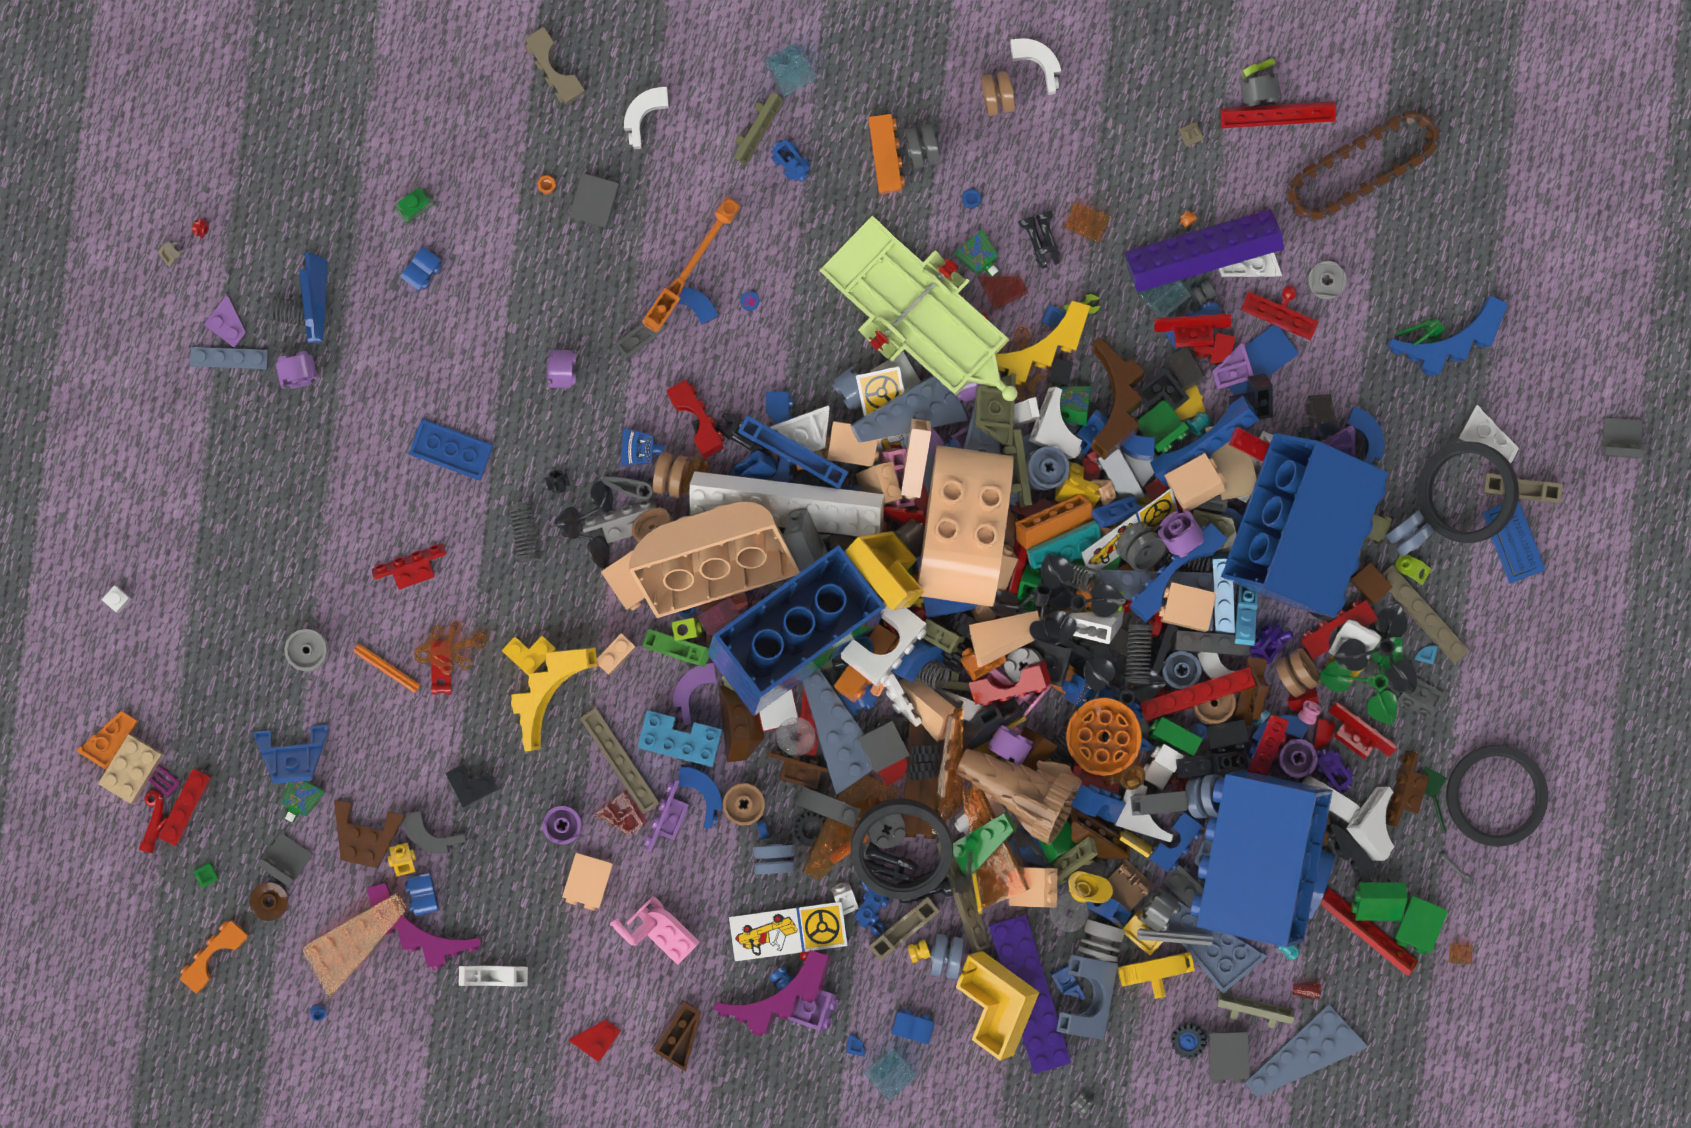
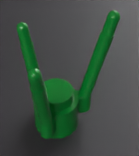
[1394,319,1445,346]

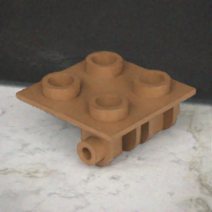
[1107,860,1154,911]

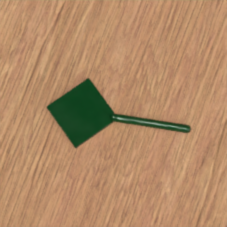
[1421,766,1446,833]

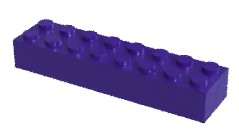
[1124,209,1284,292]
[988,914,1071,1074]

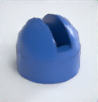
[870,921,885,936]
[310,1004,327,1021]

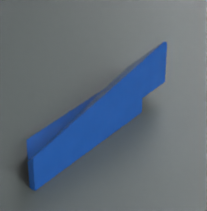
[299,252,328,343]

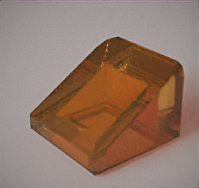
[1448,944,1473,964]

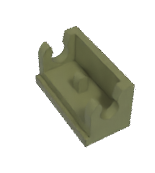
[923,618,965,654]

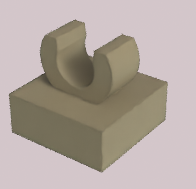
[1178,122,1204,147]
[158,241,184,267]

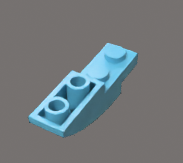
[1235,585,1258,646]

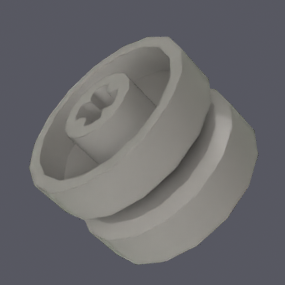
[284,629,330,672]

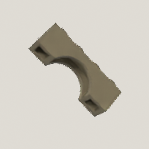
[524,27,586,106]
[1481,473,1563,505]
[868,897,940,961]

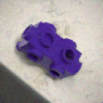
[1249,625,1294,665]
[1315,749,1354,793]

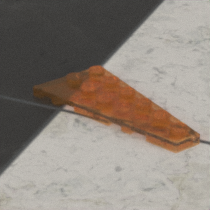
[931,707,963,834]
[802,775,901,881]
[962,786,1030,909]
[301,893,407,999]

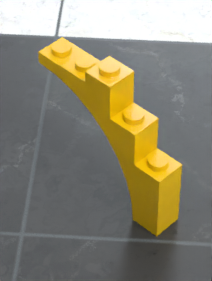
[996,301,1090,385]
[511,647,598,751]

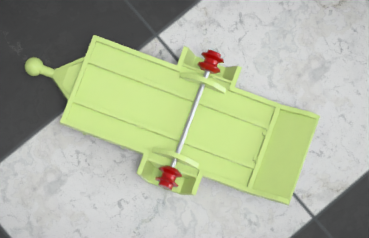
[819,216,1018,401]

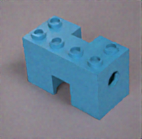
[637,710,723,767]

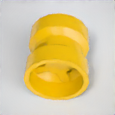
[907,939,931,963]

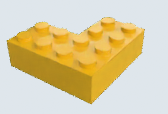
[844,531,925,610]
[956,951,1039,1061]

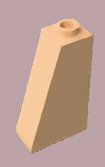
[901,418,931,499]
[970,545,1018,622]
[969,611,1041,667]
[899,677,959,742]

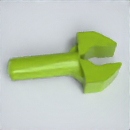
[1241,58,1275,79]
[1064,294,1101,314]

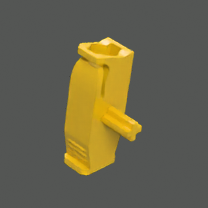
[1117,952,1195,999]

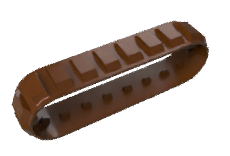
[1286,110,1440,222]

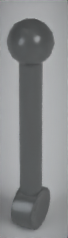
[1440,852,1470,883]

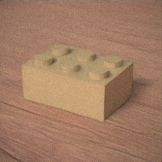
[98,734,164,804]

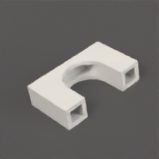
[841,603,927,687]

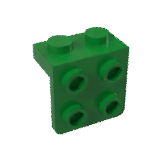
[1138,401,1189,453]

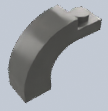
[794,786,861,828]
[403,811,467,854]

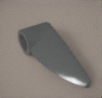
[601,477,658,500]

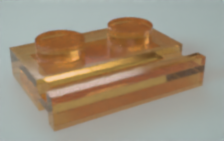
[1064,203,1110,243]
[681,455,711,496]

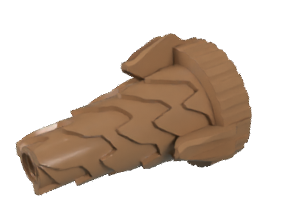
[956,749,1082,845]

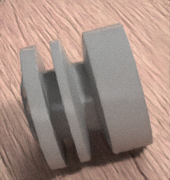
[1078,919,1126,962]

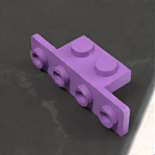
[644,778,688,852]

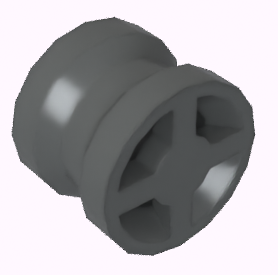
[1070,1091,1094,1116]

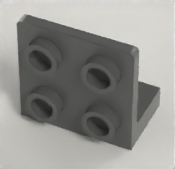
[1601,418,1644,459]
[257,833,313,887]

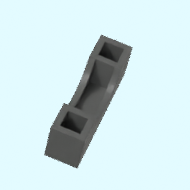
[1171,631,1252,657]

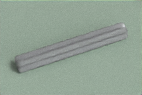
[1137,929,1213,946]

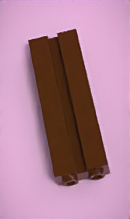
[902,722,947,839]

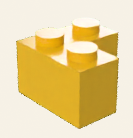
[1055,461,1101,510]
[502,636,557,676]

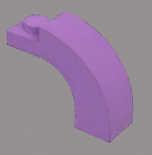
[673,663,717,726]

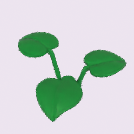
[1319,637,1403,726]

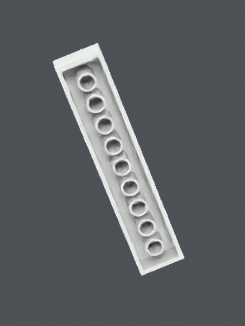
[690,471,884,537]

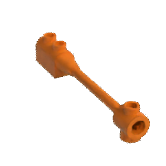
[642,197,741,332]
[960,581,1095,681]

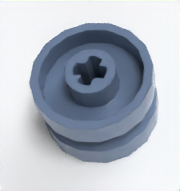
[1025,446,1069,490]
[1386,510,1435,557]
[1186,774,1224,819]
[753,844,797,874]
[930,934,964,980]

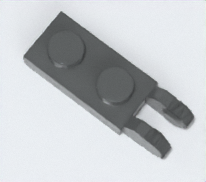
[615,323,668,360]

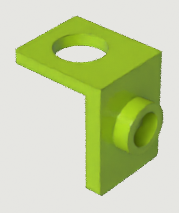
[1394,554,1431,585]
[672,618,704,641]

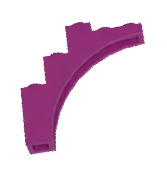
[367,883,483,970]
[713,950,832,1037]

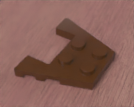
[334,800,406,868]

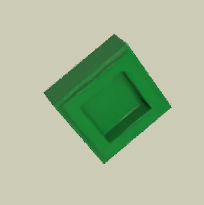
[193,862,219,888]

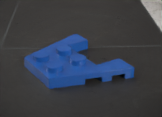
[253,725,329,784]

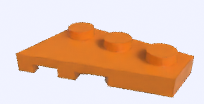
[76,711,139,770]

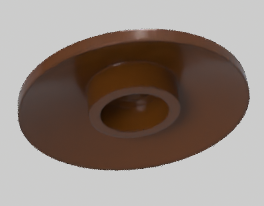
[249,882,288,921]

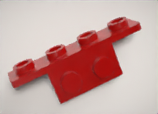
[1154,313,1231,347]
[371,544,447,590]
[1328,702,1398,759]
[1248,714,1289,776]

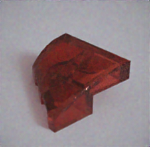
[593,791,648,836]

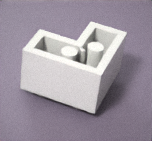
[1141,744,1184,790]

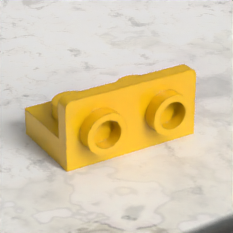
[1122,909,1166,956]

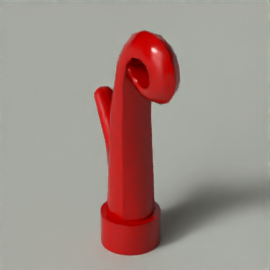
[138,790,168,854]

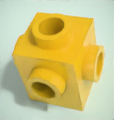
[387,843,416,876]

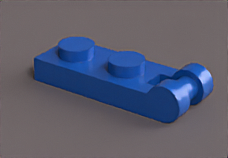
[1091,496,1143,528]

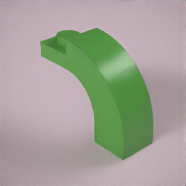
[642,629,709,667]

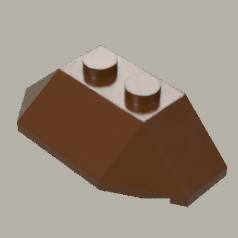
[718,685,764,762]
[1072,807,1130,859]

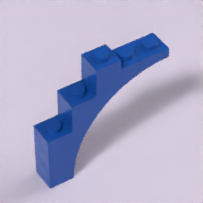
[1386,296,1508,377]

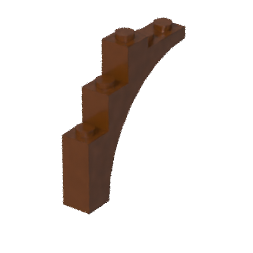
[1091,337,1145,460]

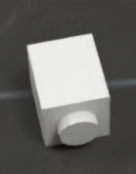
[102,585,132,613]

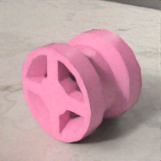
[1298,701,1322,725]

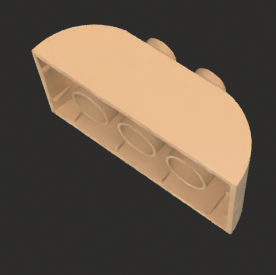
[917,445,1013,607]
[629,502,800,618]

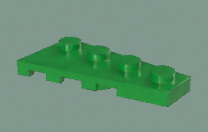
[953,812,1017,880]

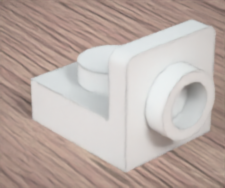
[831,882,859,915]

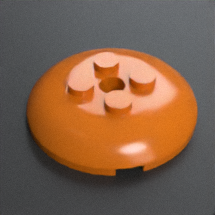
[1066,698,1142,776]

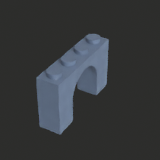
[1056,955,1118,1040]

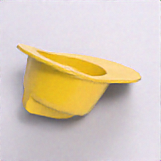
[1068,871,1113,903]

